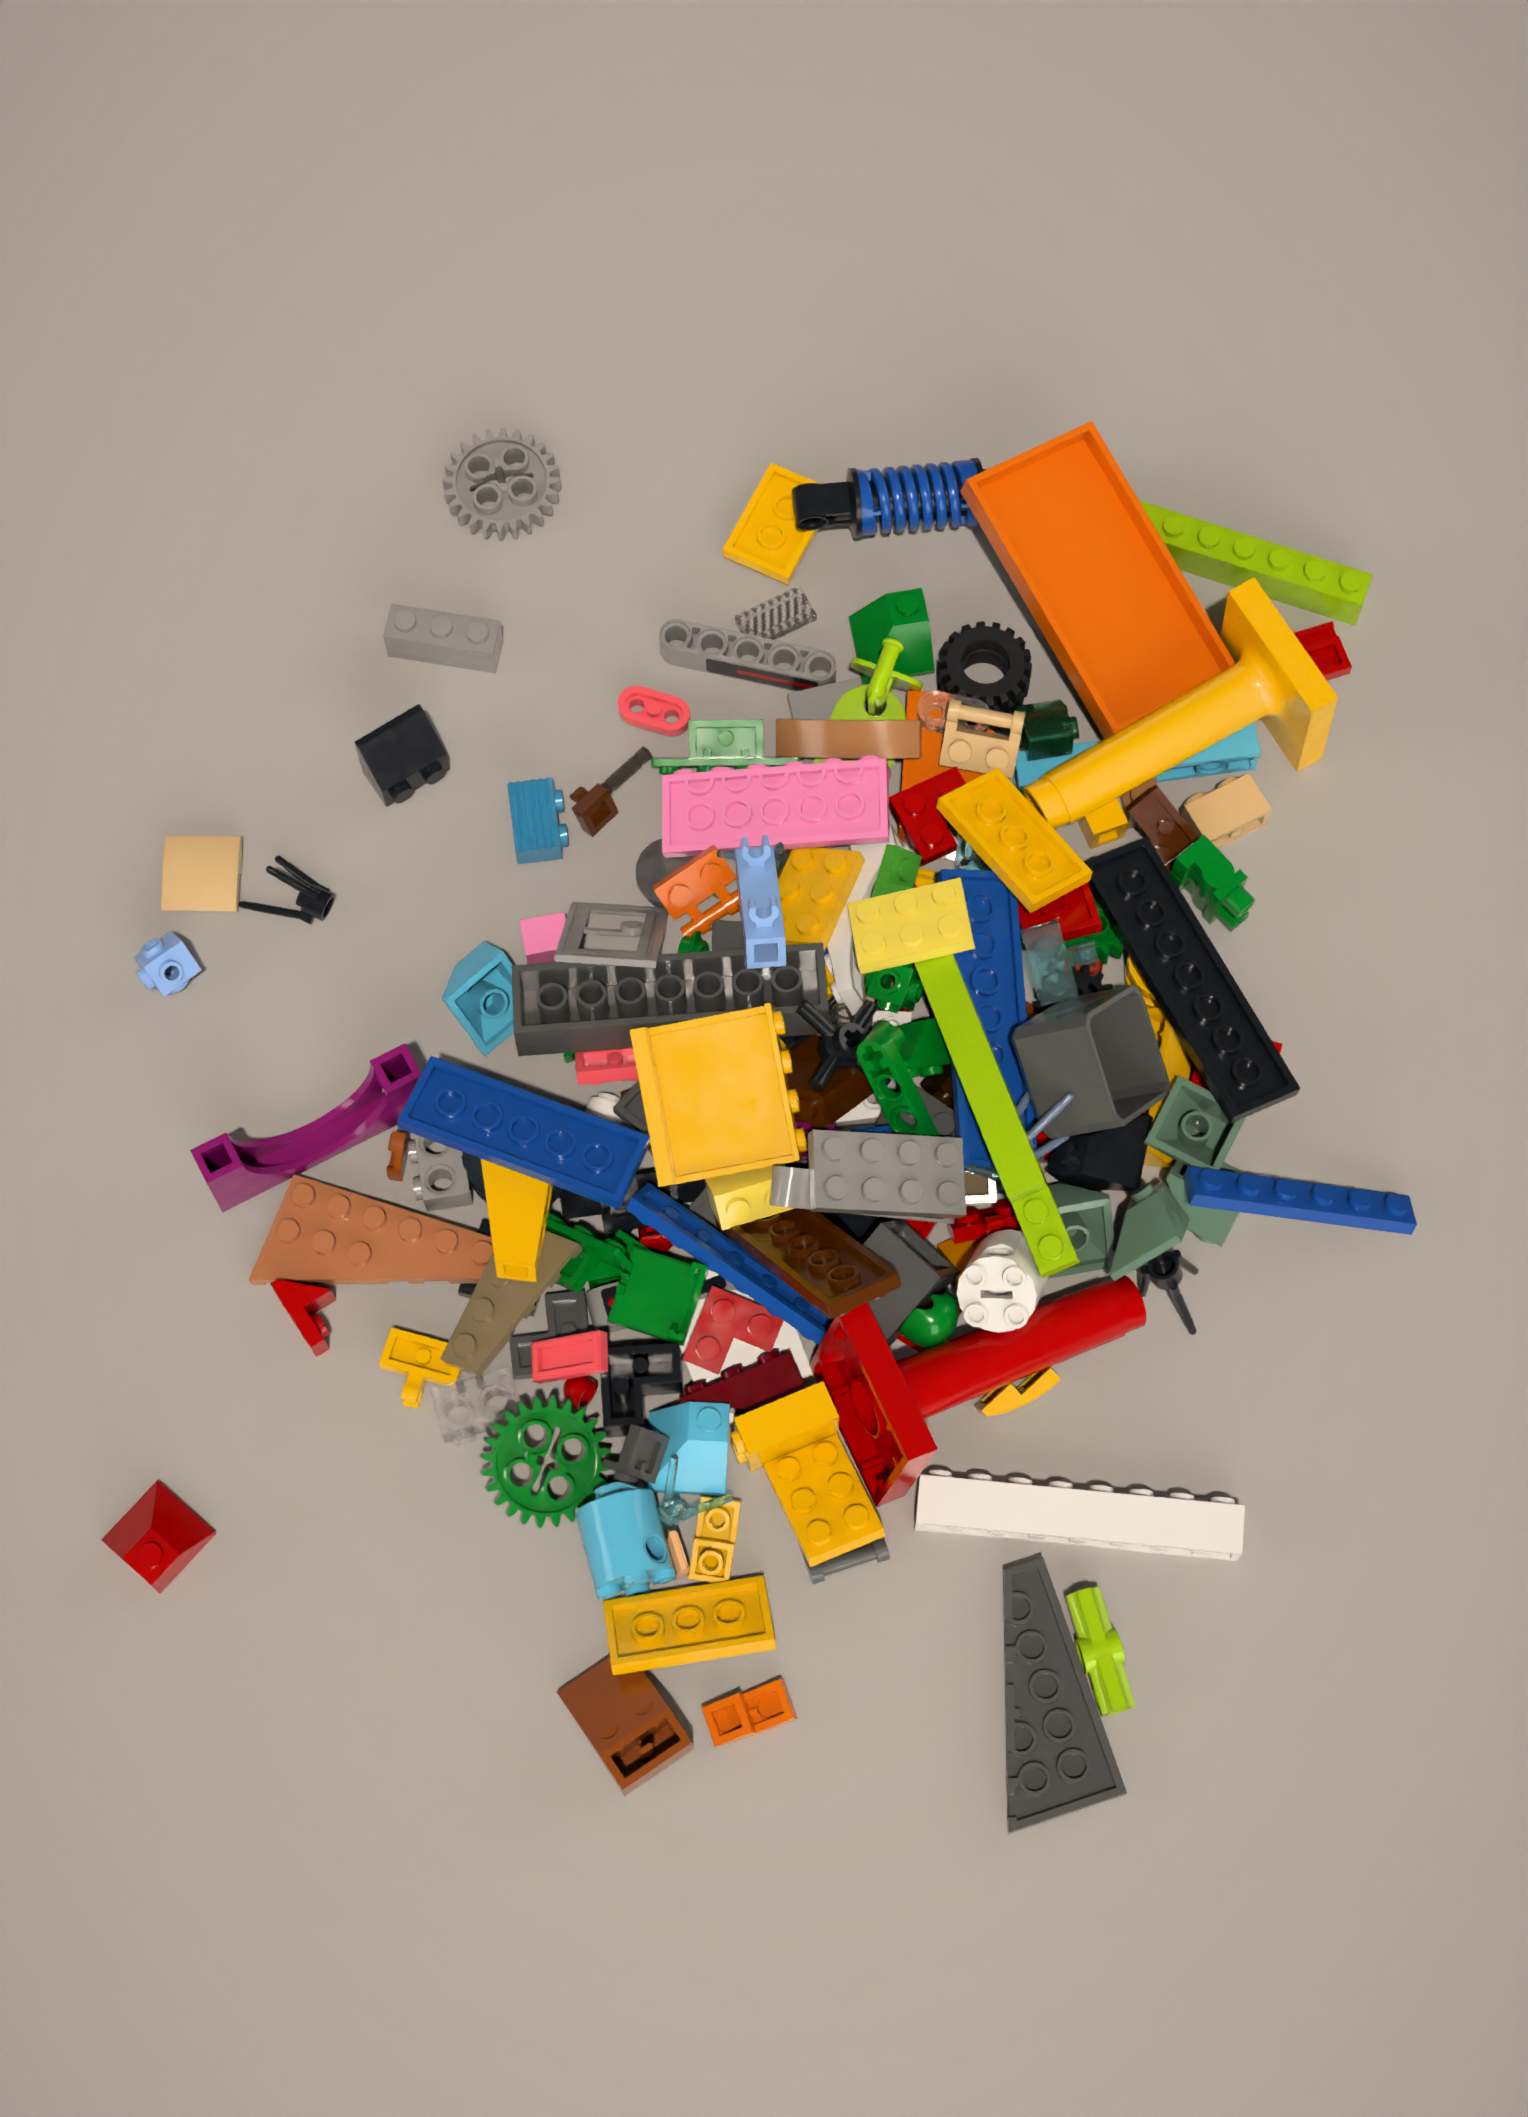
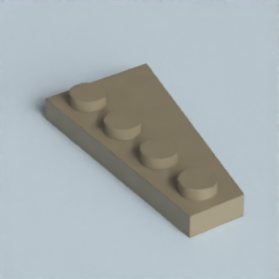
[440,1231,583,1377]

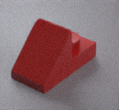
[270,1279,336,1357]

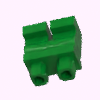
[1170,835,1255,932]

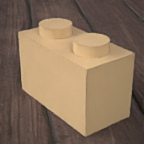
[1181,773,1272,849]

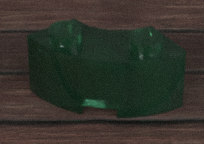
[1012,699,1079,761]

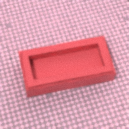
[531,1330,608,1384]

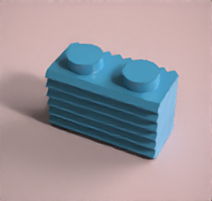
[507,777,568,864]

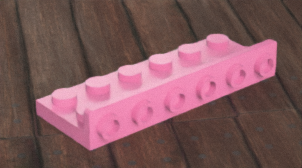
[662,755,891,858]

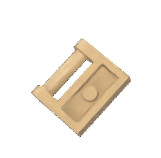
[939,699,1026,779]

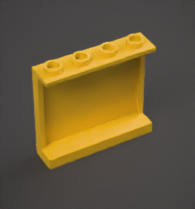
[630,1003,808,1187]

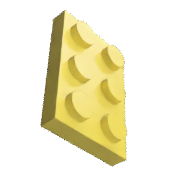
[847,877,975,974]

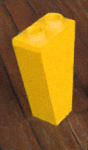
[481,1159,553,1282]

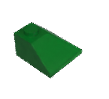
[849,588,935,685]

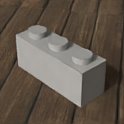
[383,604,503,674]

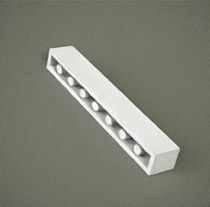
[915,1470,1245,1561]

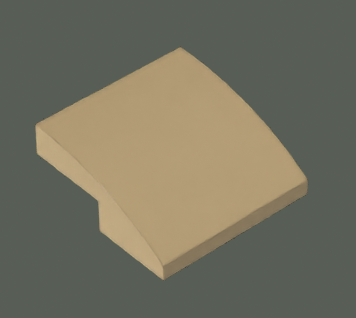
[161,835,242,912]

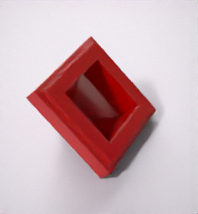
[638,1227,673,1255]

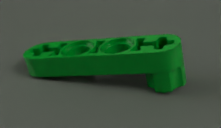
[856,1021,940,1137]

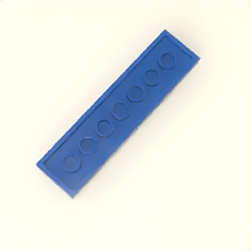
[937,869,1037,1171]

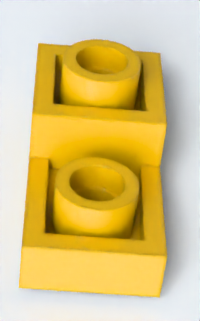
[688,1495,742,1583]

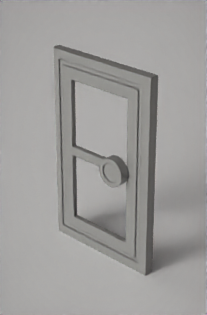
[554,902,669,968]

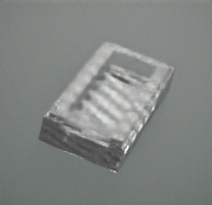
[735,585,817,640]

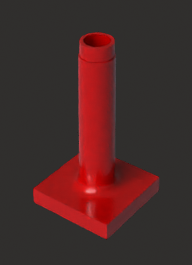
[809,1275,1147,1507]

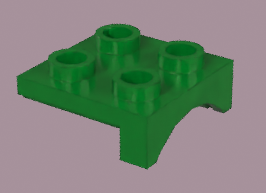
[607,1246,709,1346]

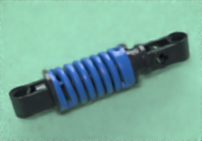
[791,458,996,538]

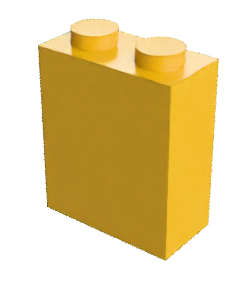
[729,1381,840,1473]

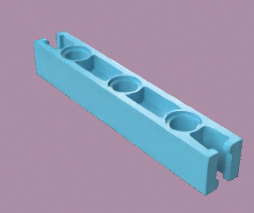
[1013,723,1261,795]

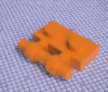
[652,844,740,937]

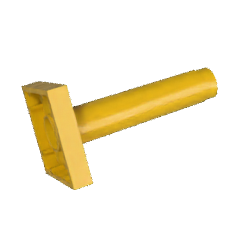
[1022,577,1338,830]

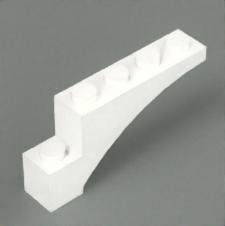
[824,823,904,1016]

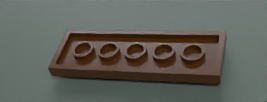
[714,1208,902,1319]

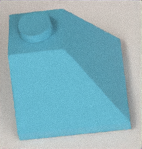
[441,941,514,1056]
[644,1402,730,1496]

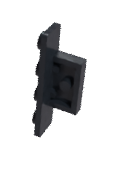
[559,1168,706,1233]

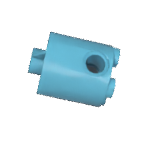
[575,1482,677,1600]

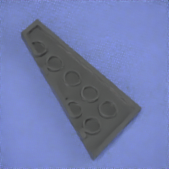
[1004,1557,1127,1834]

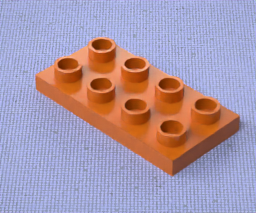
[960,421,1236,739]

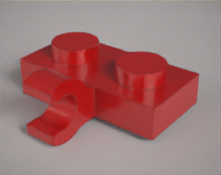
[947,1199,1022,1244]

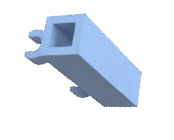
[735,835,786,969]

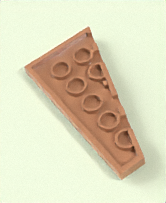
[249,1174,493,1285]

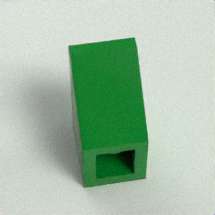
[880,1018,951,1078]

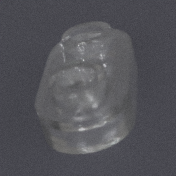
[916,691,990,733]

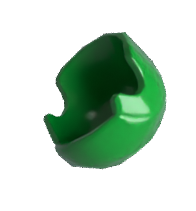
[899,1291,959,1348]

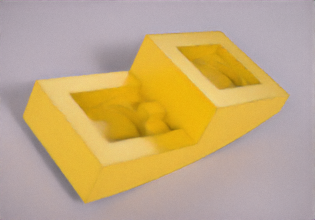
[974,1367,1061,1416]

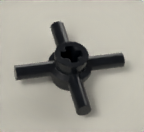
[796,1000,891,1092]

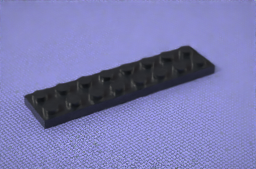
[1084,837,1301,1124]

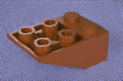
[557,1656,694,1796]

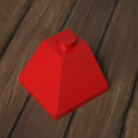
[101,1480,216,1594]

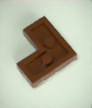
[1126,785,1199,872]

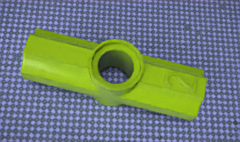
[1065,1586,1136,1717]

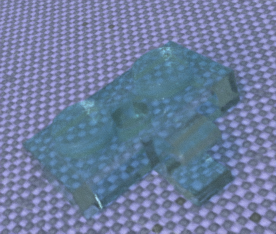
[1020,920,1098,1006]

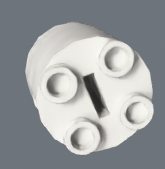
[957,1229,1049,1333]

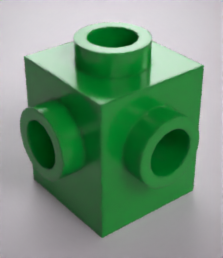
[865,963,924,1013]

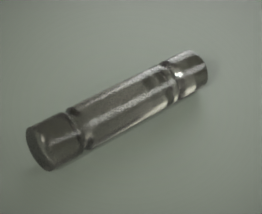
[600,746,653,795]

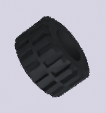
[937,621,1032,725]

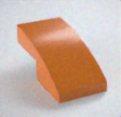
[701,1679,798,1747]

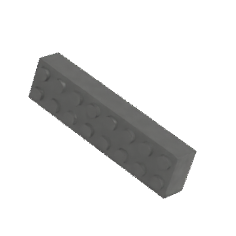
[512,943,829,1056]

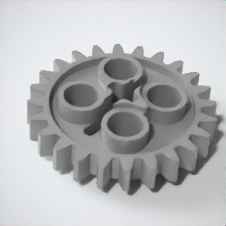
[442,428,561,540]

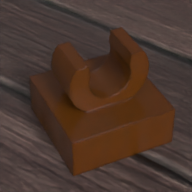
[570,783,618,837]

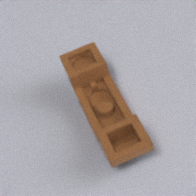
[776,718,922,759]

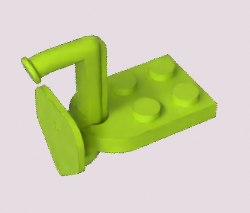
[813,638,923,770]

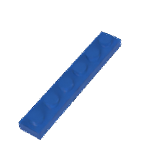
[1183,1166,1417,1235]
[626,1182,834,1345]

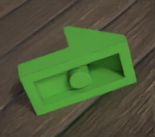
[871,844,922,898]

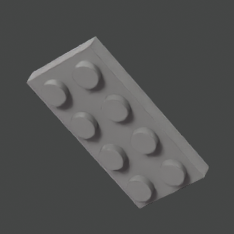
[808,1129,967,1219]

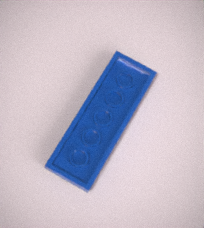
[397,1056,650,1210]

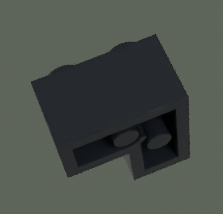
[600,1342,683,1438]

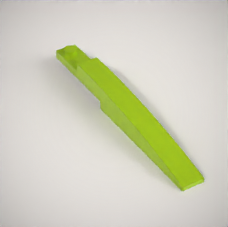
[914,954,1080,1278]

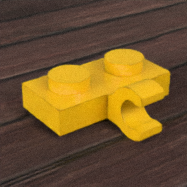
[379,1327,462,1409]

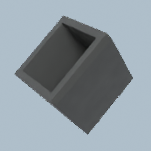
[863,1219,960,1346]

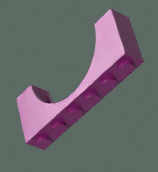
[190,1043,421,1212]

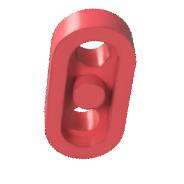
[618,686,690,736]

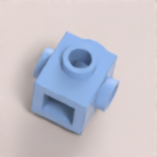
[133,931,201,997]

